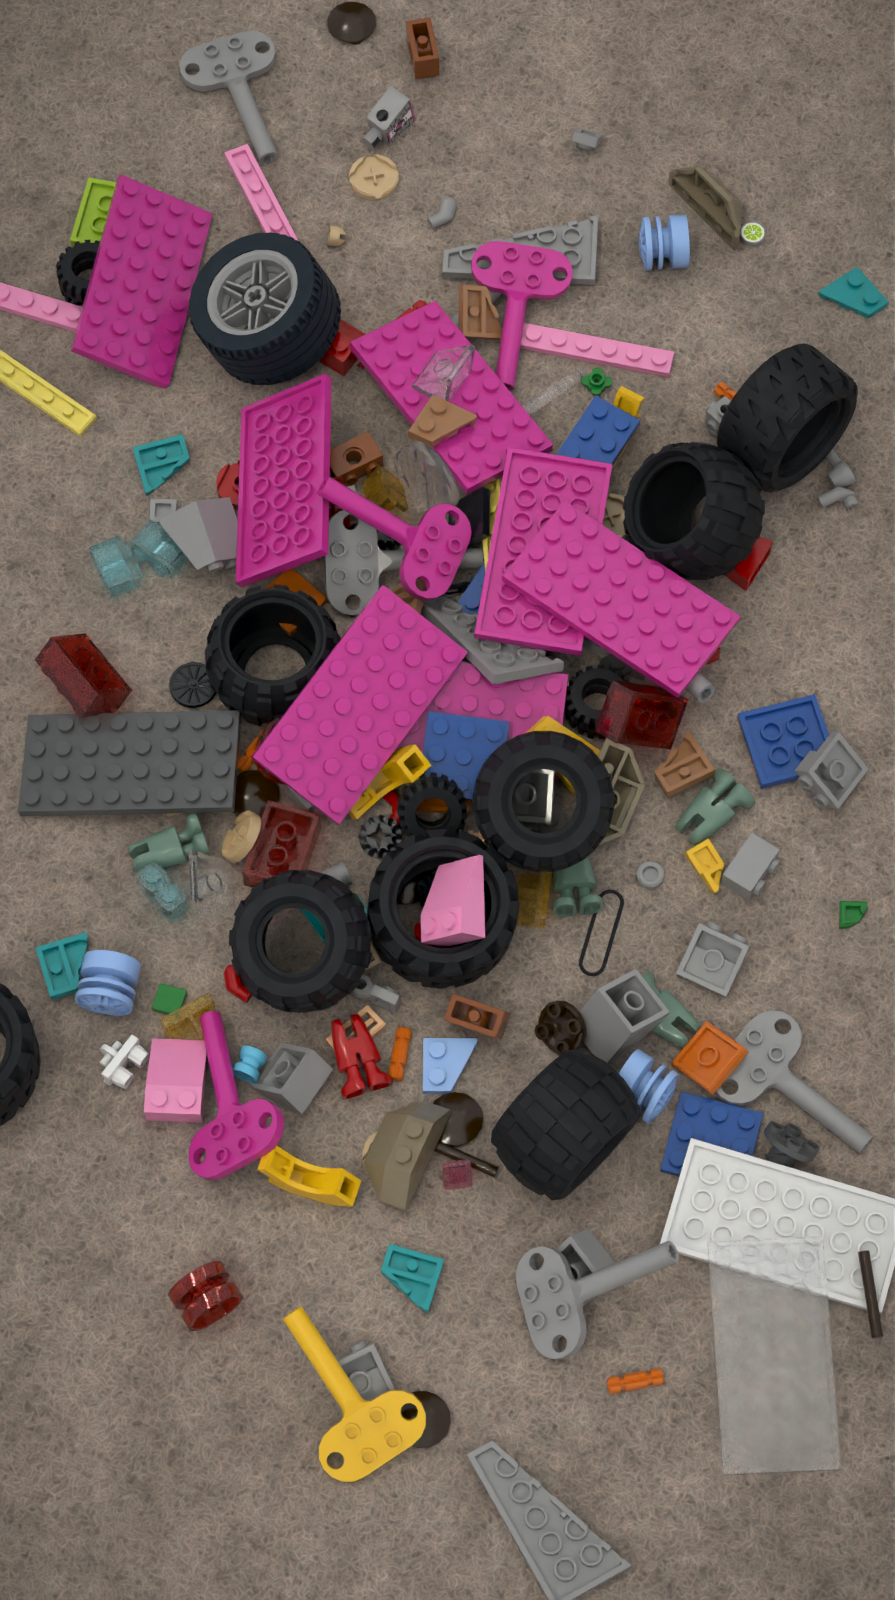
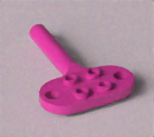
[471,241,573,391]
[317,476,472,601]
[189,1011,284,1180]

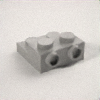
[795,731,868,809]
[676,921,751,997]
[329,1340,395,1417]

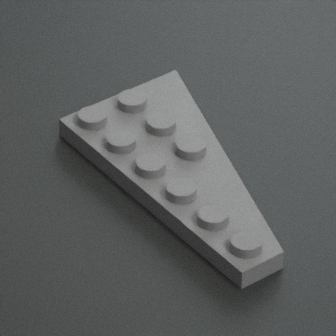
[442,215,598,285]
[421,595,564,684]
[467,1441,632,1600]

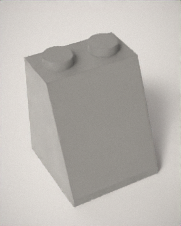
[159,497,238,572]
[580,969,670,1064]

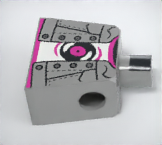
[362,86,415,149]

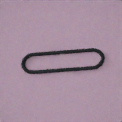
[579,889,624,976]

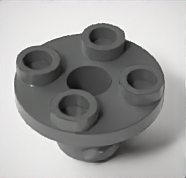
[764,1121,820,1168]

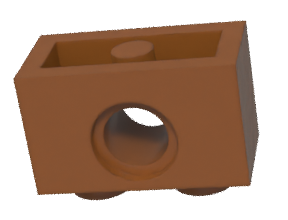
[406,18,439,79]
[330,431,384,487]
[444,994,511,1039]

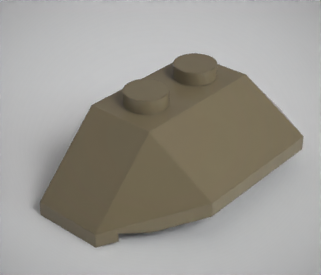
[668,166,742,251]
[570,738,645,845]
[364,1101,451,1212]

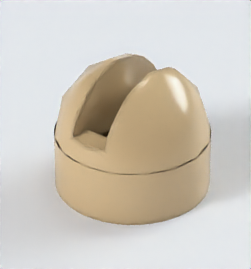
[327,225,346,247]

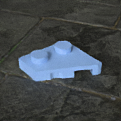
[423,1038,477,1094]

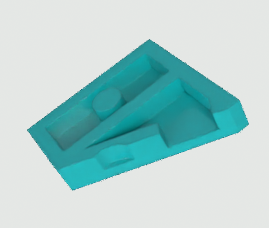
[818,267,889,319]
[35,932,89,1001]
[381,1244,444,1314]

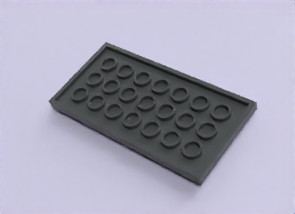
[18,710,242,816]

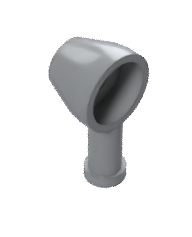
[826,448,856,488]

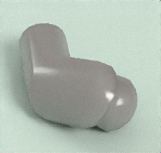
[427,196,457,229]
[818,487,858,510]

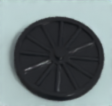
[169,662,216,708]

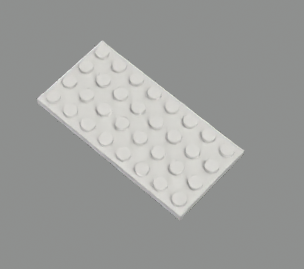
[660,1138,895,1315]

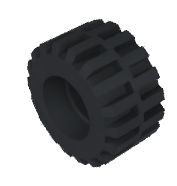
[56,240,100,306]
[564,665,633,739]
[397,772,467,836]

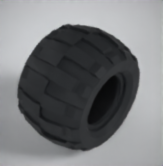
[623,442,765,580]
[205,585,341,726]
[473,731,614,872]
[229,869,373,1013]
[491,1049,640,1200]

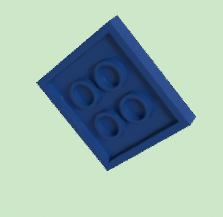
[737,694,829,789]
[423,711,509,800]
[660,1091,763,1177]

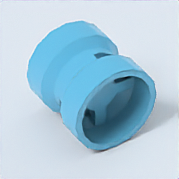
[233,1045,268,1084]

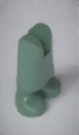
[675,769,756,846]
[128,813,211,873]
[552,856,604,917]
[642,971,701,1049]

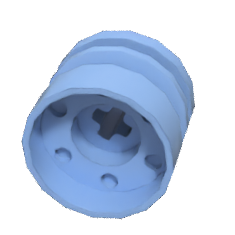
[639,214,690,271]
[75,950,141,1016]
[619,1049,680,1124]

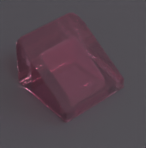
[442,1159,473,1190]

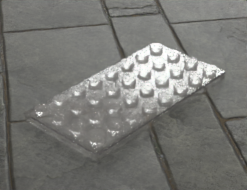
[707,1236,841,1476]

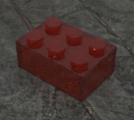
[35,633,132,717]
[595,680,689,750]
[242,800,321,888]

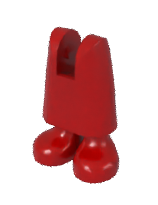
[331,1013,393,1099]

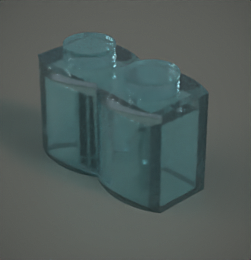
[130,520,189,578]
[89,536,143,598]
[137,861,188,923]

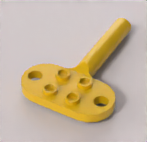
[282,1306,426,1482]

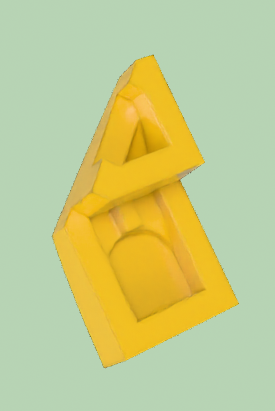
[684,838,724,894]

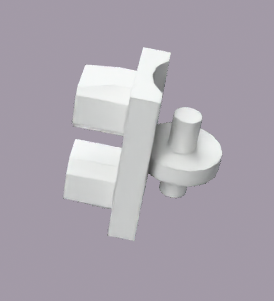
[99,1035,150,1089]

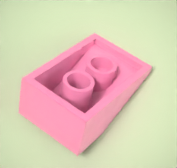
[421,855,485,948]
[144,1038,207,1123]

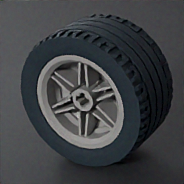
[189,232,341,385]

